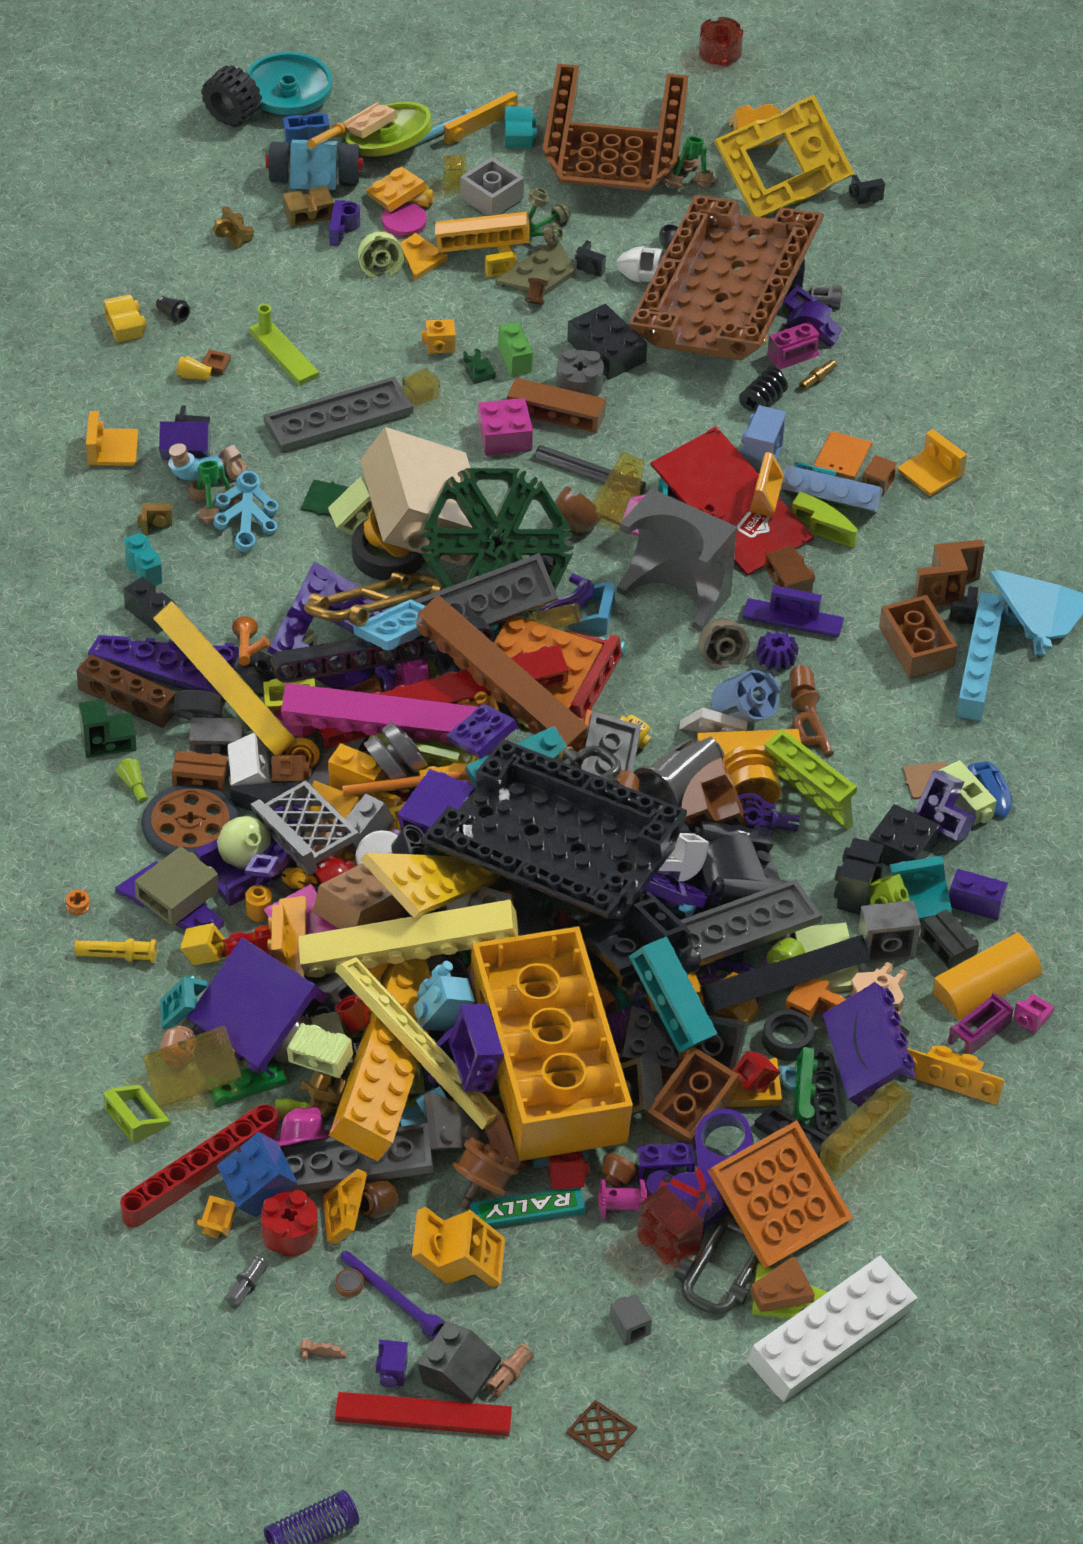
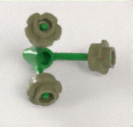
[528,187,571,245]

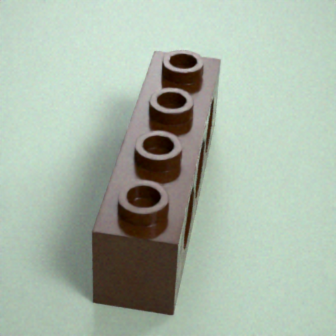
[76,654,175,728]

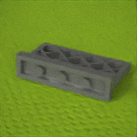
[251,780,360,875]

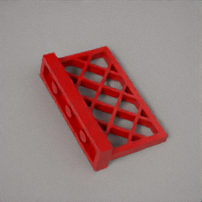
[566,631,623,719]

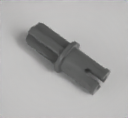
[225,1256,268,1307]

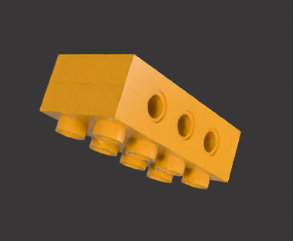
[470,927,633,1161]

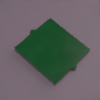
[301,479,349,517]

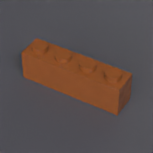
[507,378,606,433]

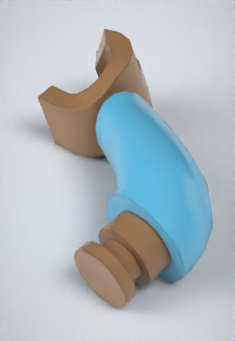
[168,443,248,481]

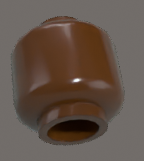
[359,1180,398,1219]

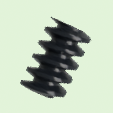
[739,365,788,411]

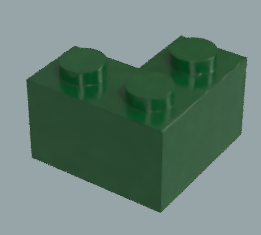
[78,699,137,758]

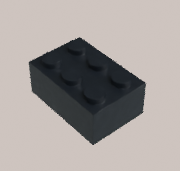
[567,303,648,380]

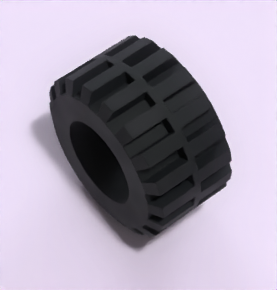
[201,65,262,127]

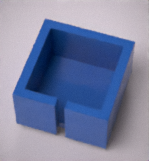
[217,1132,298,1217]

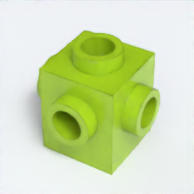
[869,874,910,905]

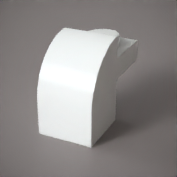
[657,833,709,882]

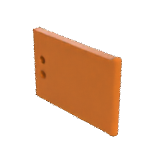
[814,431,873,480]

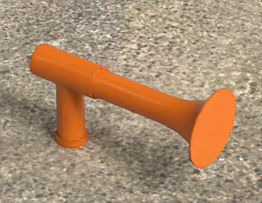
[232,616,270,666]

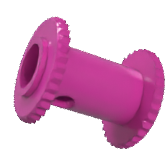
[598,1180,647,1219]

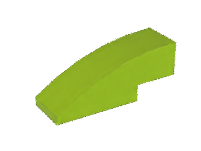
[792,491,858,548]

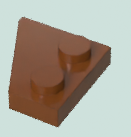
[750,1257,815,1312]

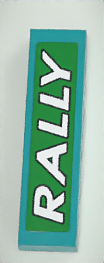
[470,1188,586,1228]

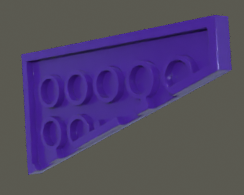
[88,635,252,702]

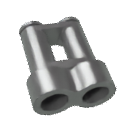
[809,285,843,308]

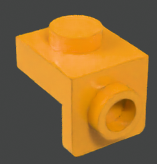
[196,1195,237,1239]

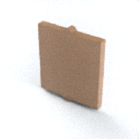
[903,761,948,799]

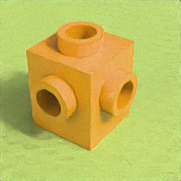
[421,319,456,354]

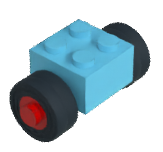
[266,140,363,190]

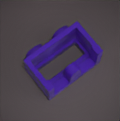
[636,1142,696,1185]

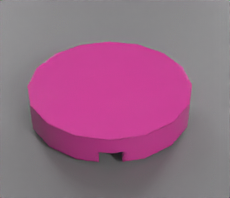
[382,202,427,237]

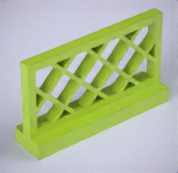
[764,729,857,830]

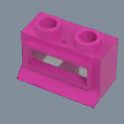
[767,322,820,370]

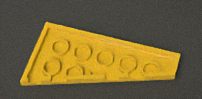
[360,853,500,918]

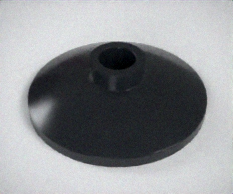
[234,651,282,695]

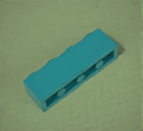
[629,936,717,1054]

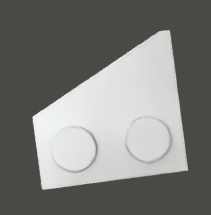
[679,707,747,733]

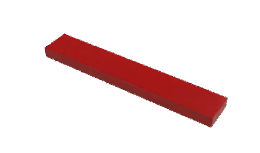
[335,1392,512,1436]

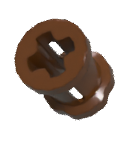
[524,278,549,305]

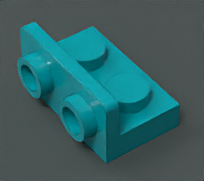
[160,976,208,1029]

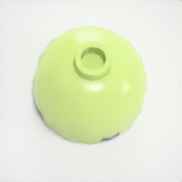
[357,232,404,278]
[217,816,271,870]

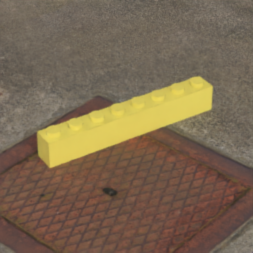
[299,900,518,977]

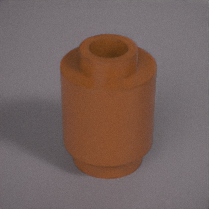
[789,665,816,699]

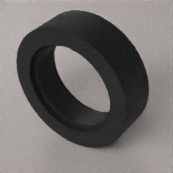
[352,518,425,580]

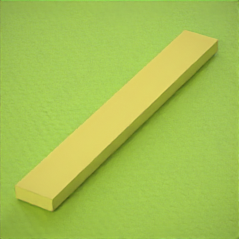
[335,957,500,1129]

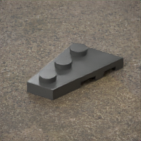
[424,1092,490,1150]

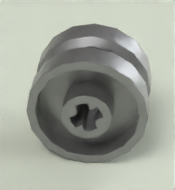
[364,721,428,780]

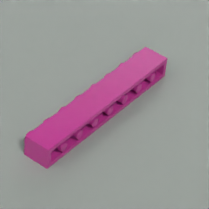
[281,683,478,745]

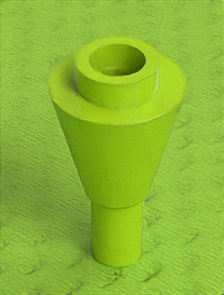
[115,758,148,803]

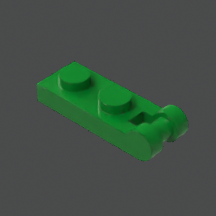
[792,1047,817,1124]
[205,1060,287,1107]

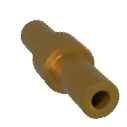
[799,360,837,390]

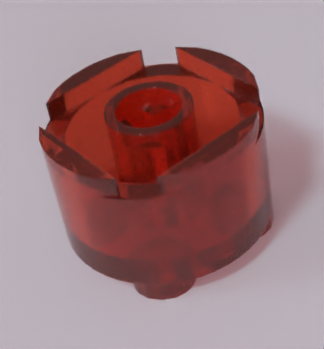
[699,17,743,67]

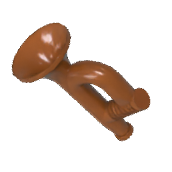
[791,690,834,757]

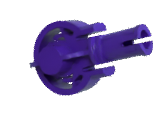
[738,793,800,834]

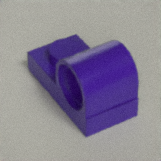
[329,200,360,246]

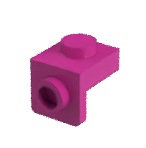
[1013,994,1055,1033]

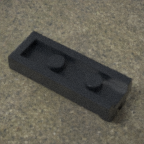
[755,1104,830,1159]

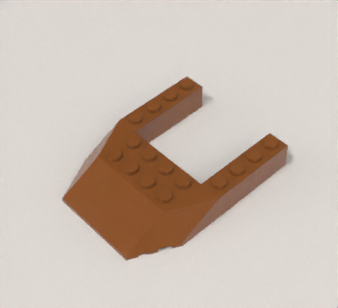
[543,63,689,191]

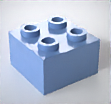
[741,405,786,474]

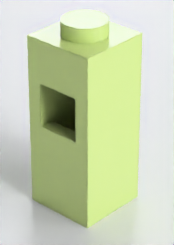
[939,760,997,826]

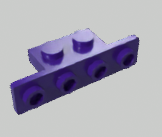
[743,585,844,637]

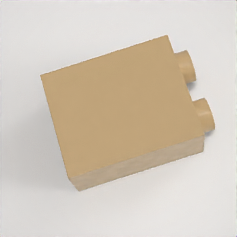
[360,427,474,566]

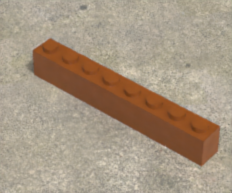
[416,595,588,749]

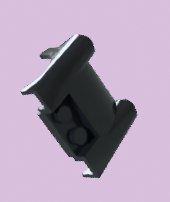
[689,821,789,908]
[571,891,701,1002]

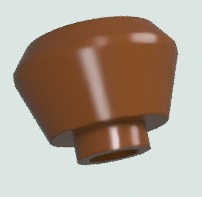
[601,1153,638,1188]

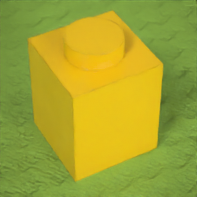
[180,923,225,965]

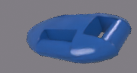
[967,761,1012,818]

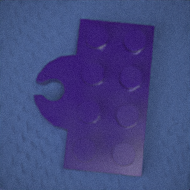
[630,870,709,908]

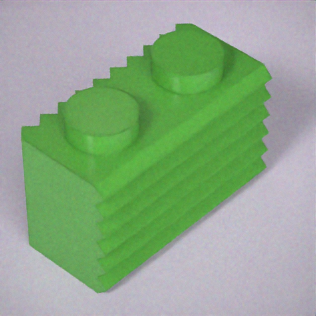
[498,322,533,376]

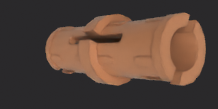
[485,1344,534,1397]

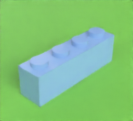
[781,465,883,513]

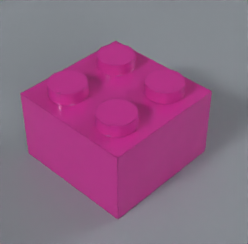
[478,398,533,455]

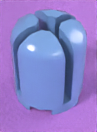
[711,669,781,725]

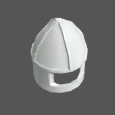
[616,246,665,283]

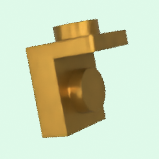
[137,503,173,537]

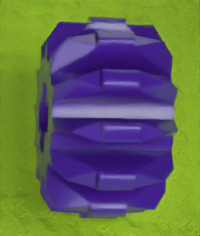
[756,630,799,672]

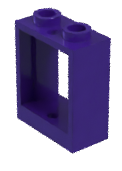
[448,1004,504,1092]

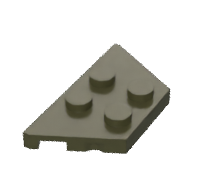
[496,241,575,296]

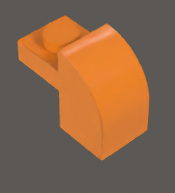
[785,979,846,1021]

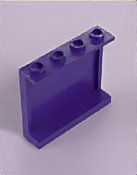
[187,937,328,1076]

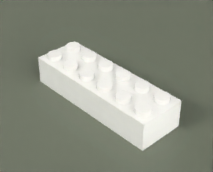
[747,1255,918,1402]

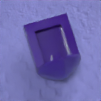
[782,285,818,311]

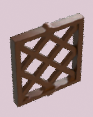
[566,1400,637,1461]

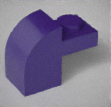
[785,301,842,347]

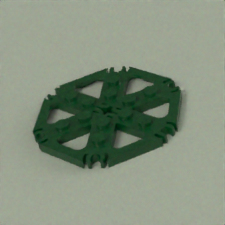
[420,468,574,616]

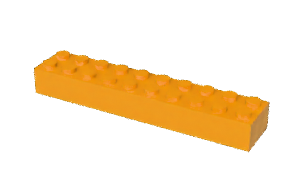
[329,958,431,1162]

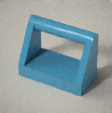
[568,582,616,634]

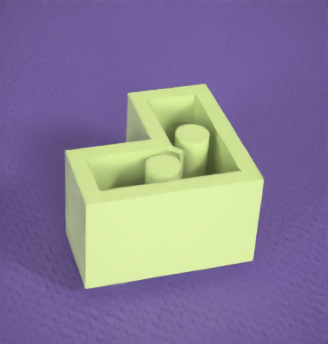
[328,476,373,535]

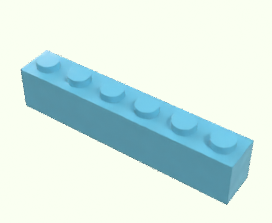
[956,592,1005,722]

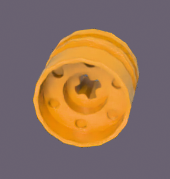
[723,744,781,810]

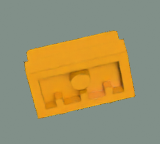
[86,411,138,466]
[897,429,967,496]

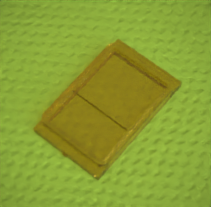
[142,1025,242,1107]

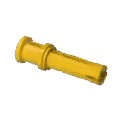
[74,938,157,963]

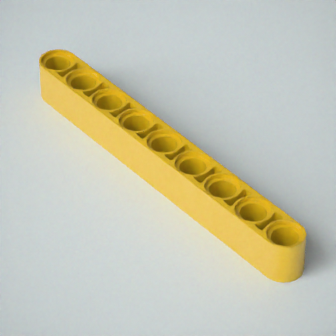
[153,601,296,755]

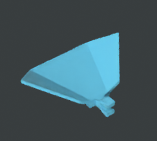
[988,570,1083,656]

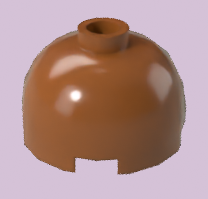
[555,487,602,534]

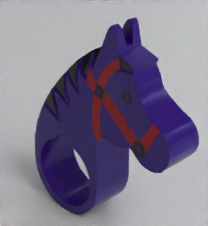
[646,1109,754,1243]

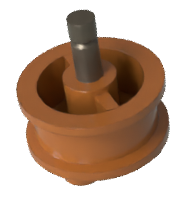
[452,1137,520,1209]

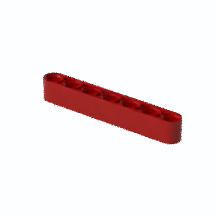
[120,1104,278,1227]

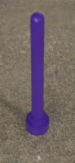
[340,1251,445,1340]

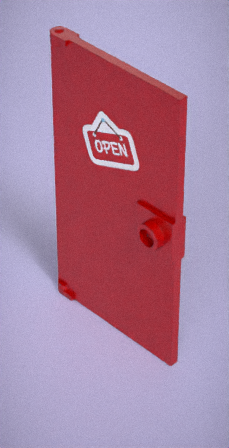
[650,426,814,576]

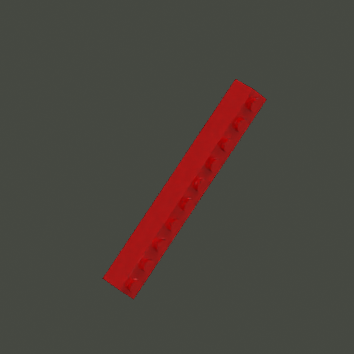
[318,645,569,749]

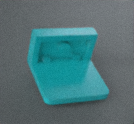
[890,856,952,921]

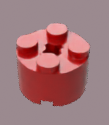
[261,1190,318,1257]

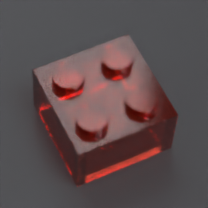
[637,1185,703,1269]

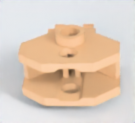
[850,962,907,1016]

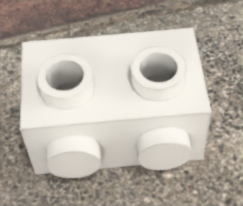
[227,733,271,786]

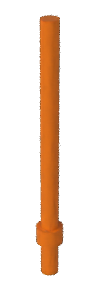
[342,770,470,796]

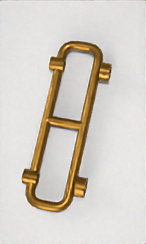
[304,571,443,627]

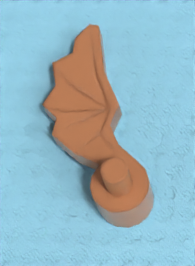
[299,1339,348,1359]

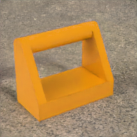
[749,452,784,518]

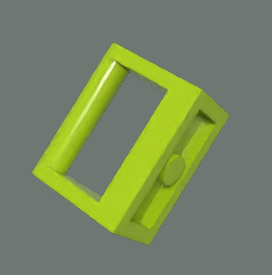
[103,1085,171,1145]

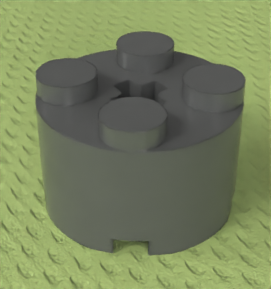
[556,349,604,396]

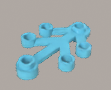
[213,471,279,552]

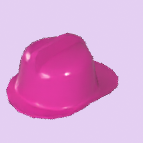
[271,1107,330,1147]

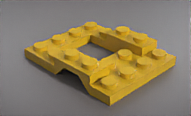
[714,95,855,217]

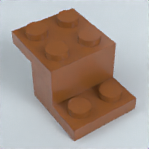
[913,539,985,606]

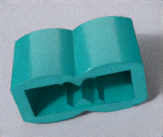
[504,106,537,148]
[124,533,162,586]

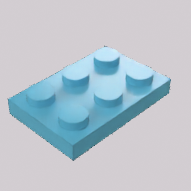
[354,599,425,651]

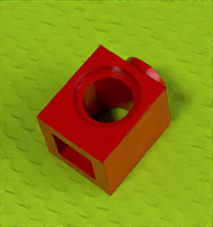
[732,1051,781,1093]
[548,1151,590,1190]

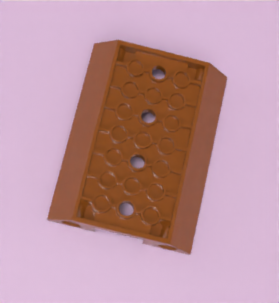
[629,195,824,361]

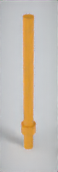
[307,123,346,148]

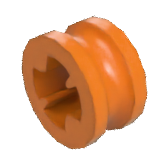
[66,890,90,915]

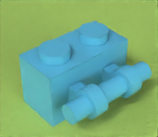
[413,961,475,1031]

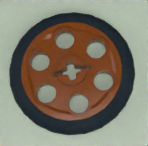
[141,783,239,856]

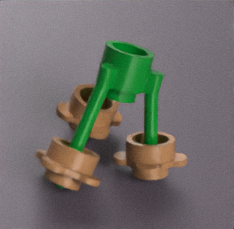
[662,136,718,189]
[187,460,243,524]

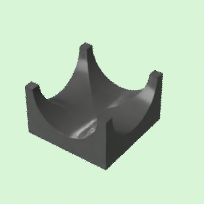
[616,488,737,631]

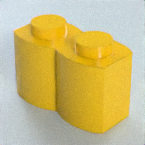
[103,294,147,343]

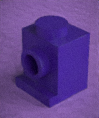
[376,1339,408,1388]

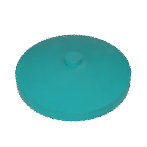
[246,52,333,115]

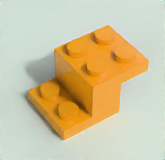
[729,104,785,148]
[412,1207,505,1287]

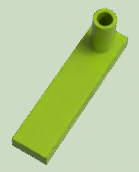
[249,304,319,386]

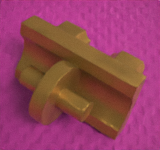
[213,206,254,249]
[300,1071,348,1118]

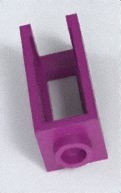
[948,992,1014,1055]

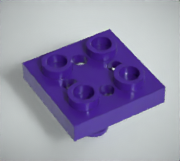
[446,704,518,759]

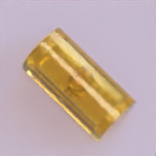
[527,603,582,628]

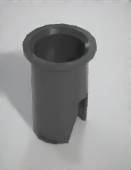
[633,737,725,807]

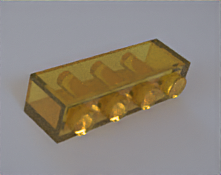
[820,1080,912,1177]

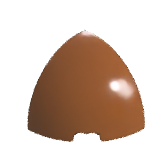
[682,758,747,826]

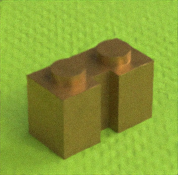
[283,186,334,227]

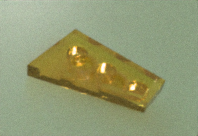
[593,451,644,526]

